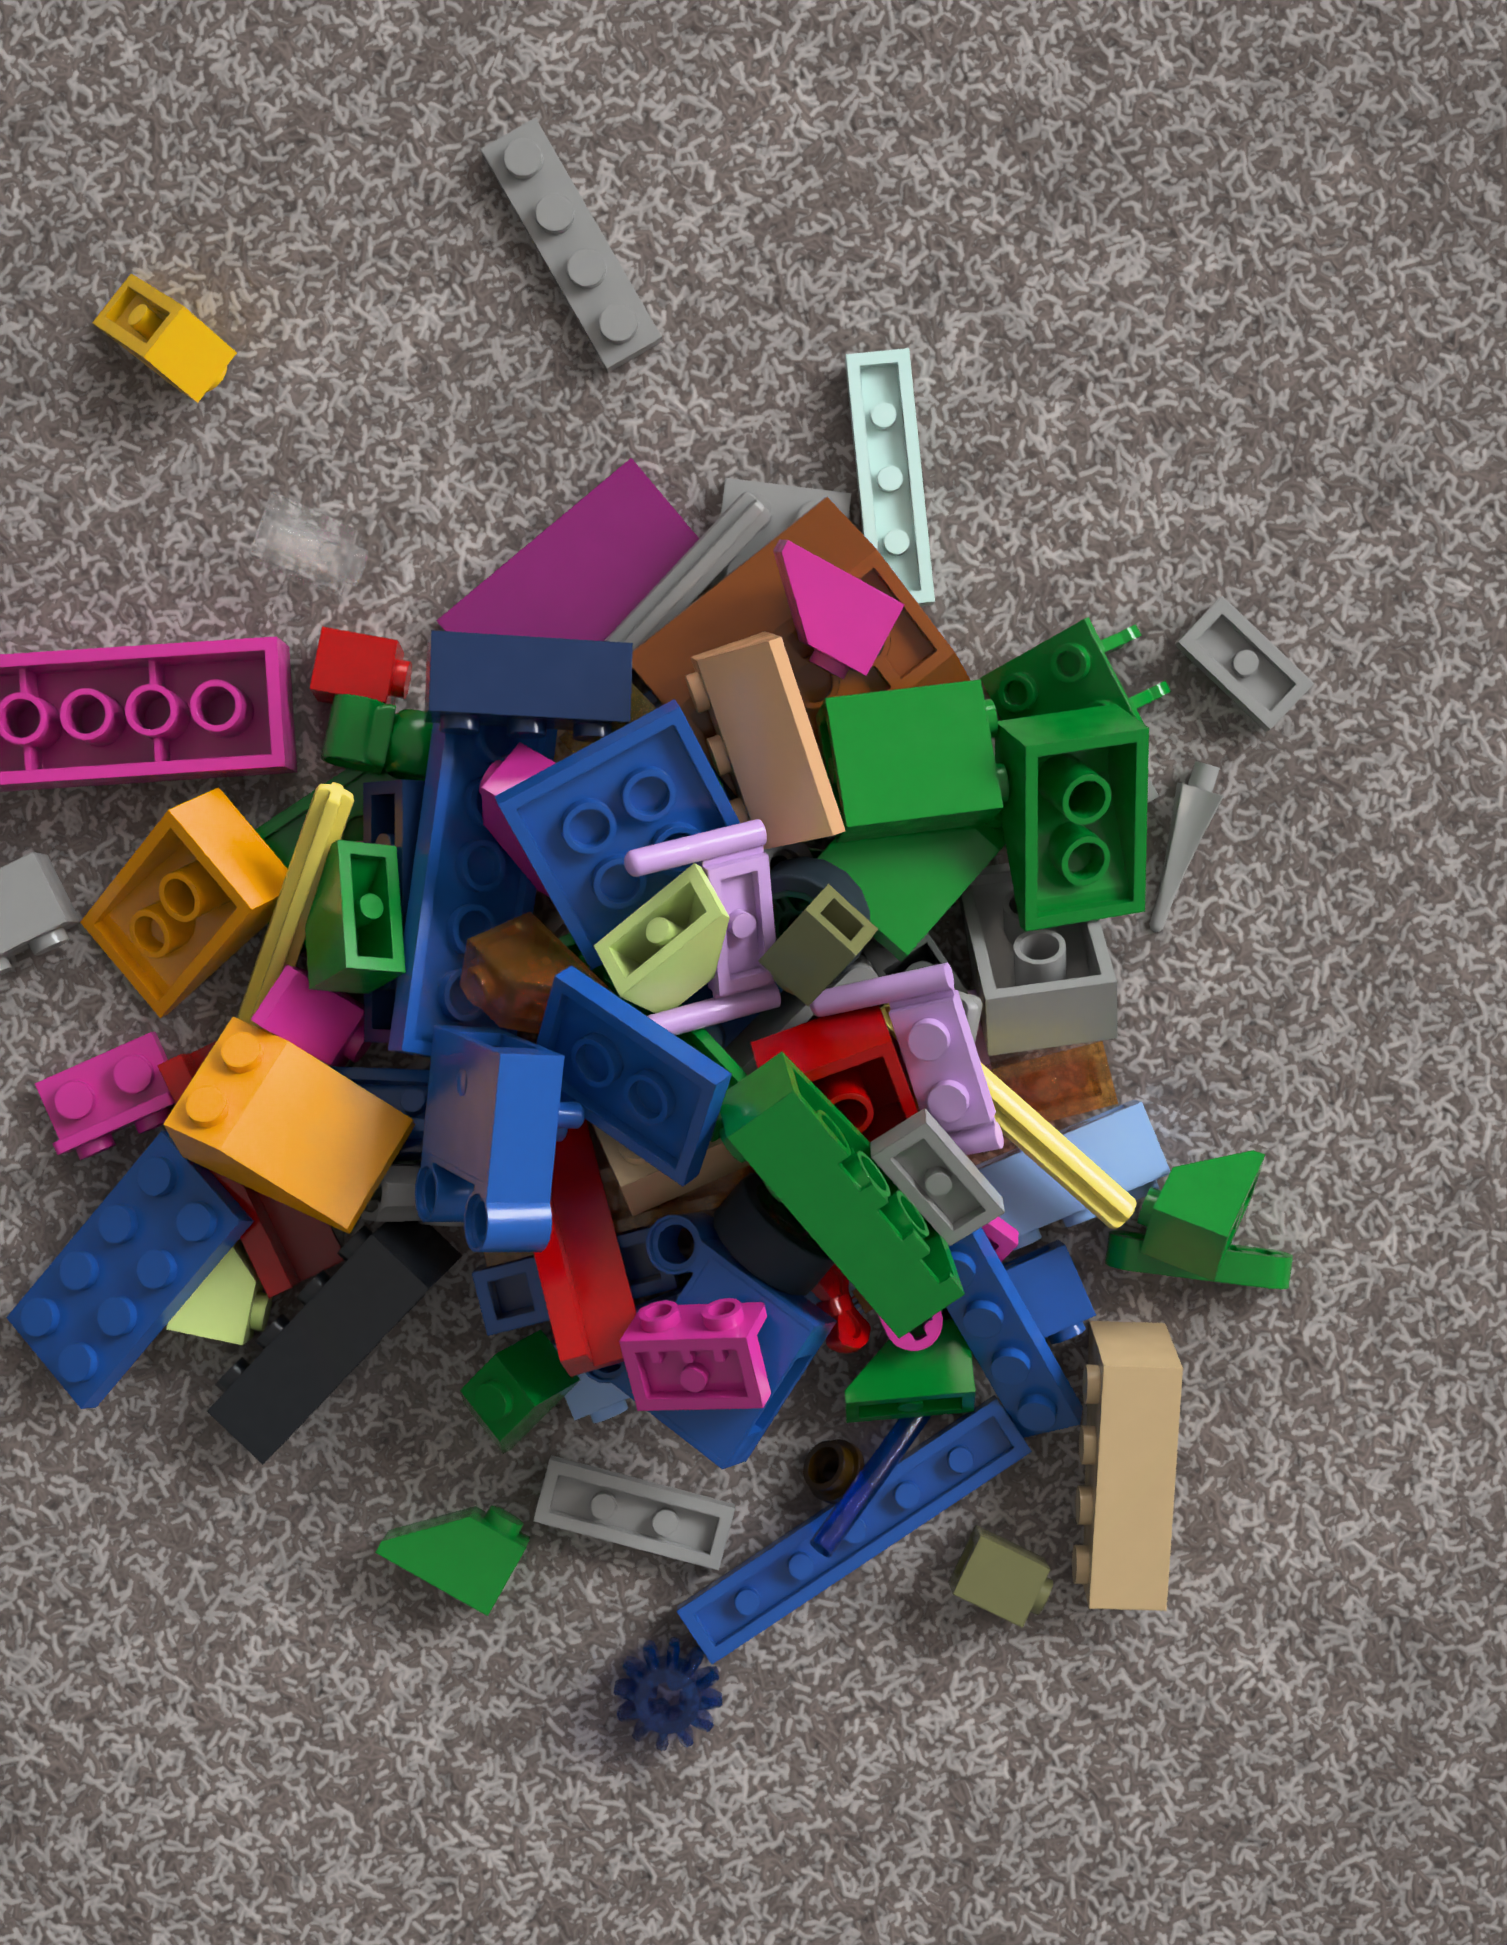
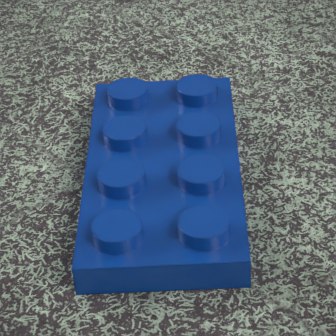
[6,1131,254,1409]

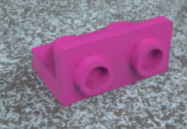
[35,1032,176,1160]
[619,1298,771,1411]

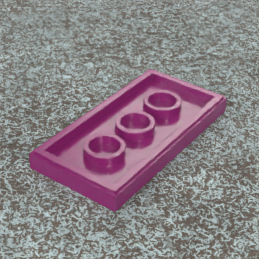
[436,458,699,641]

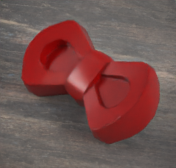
[811,1264,871,1353]

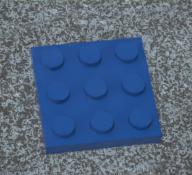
[494,699,740,970]

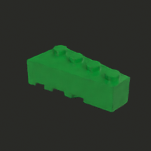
[719,1052,965,1339]

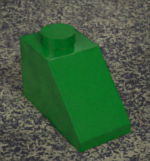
[305,840,406,994]
[1137,1150,1265,1281]
[845,1313,976,1423]
[460,1329,580,1454]
[375,1505,530,1616]

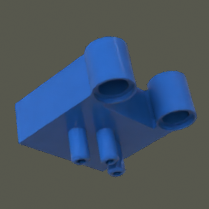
[415,1025,585,1252]
[586,1212,837,1470]

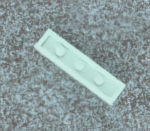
[845,348,935,607]

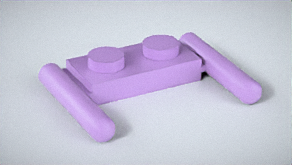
[624,819,781,1036]
[810,963,1004,1155]

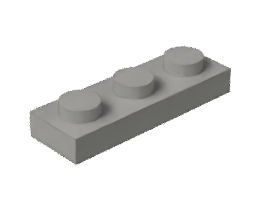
[533,1455,735,1571]

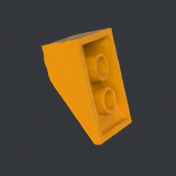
[80,787,288,1018]
[163,1017,415,1234]

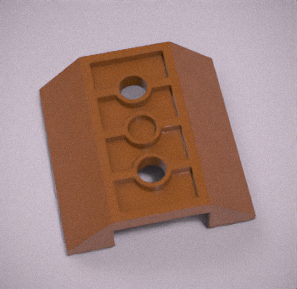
[632,497,971,798]

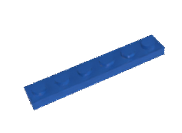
[676,1395,1032,1664]

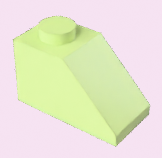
[594,863,730,1013]
[166,1238,272,1345]

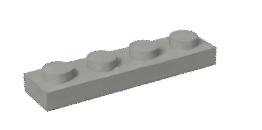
[481,117,663,373]

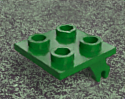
[980,617,1171,724]

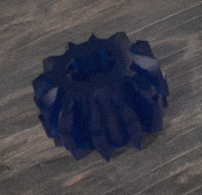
[614,1637,723,1751]

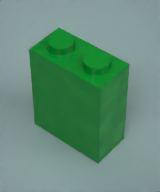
[815,679,1009,843]

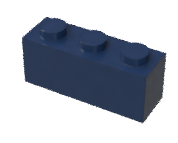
[424,630,633,742]

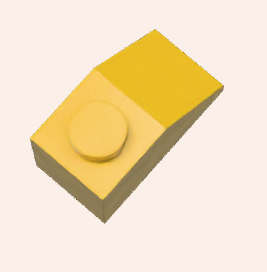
[92,274,237,403]

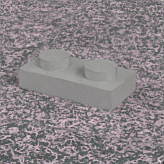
[1175,596,1315,732]
[870,1108,1005,1246]

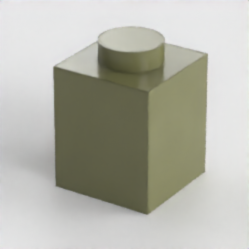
[758,884,878,1007]
[948,1525,1053,1628]

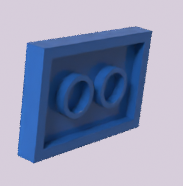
[536,965,732,1187]

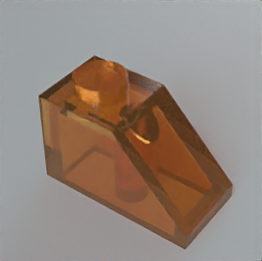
[459,911,613,1034]

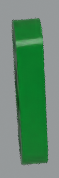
[1105,1230,1293,1289]

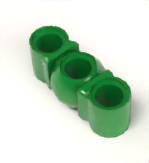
[321,694,433,781]

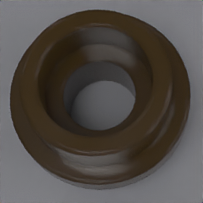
[803,1439,865,1504]

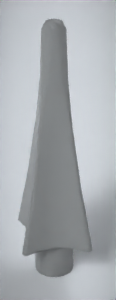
[1149,761,1224,932]

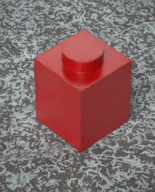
[309,626,412,705]

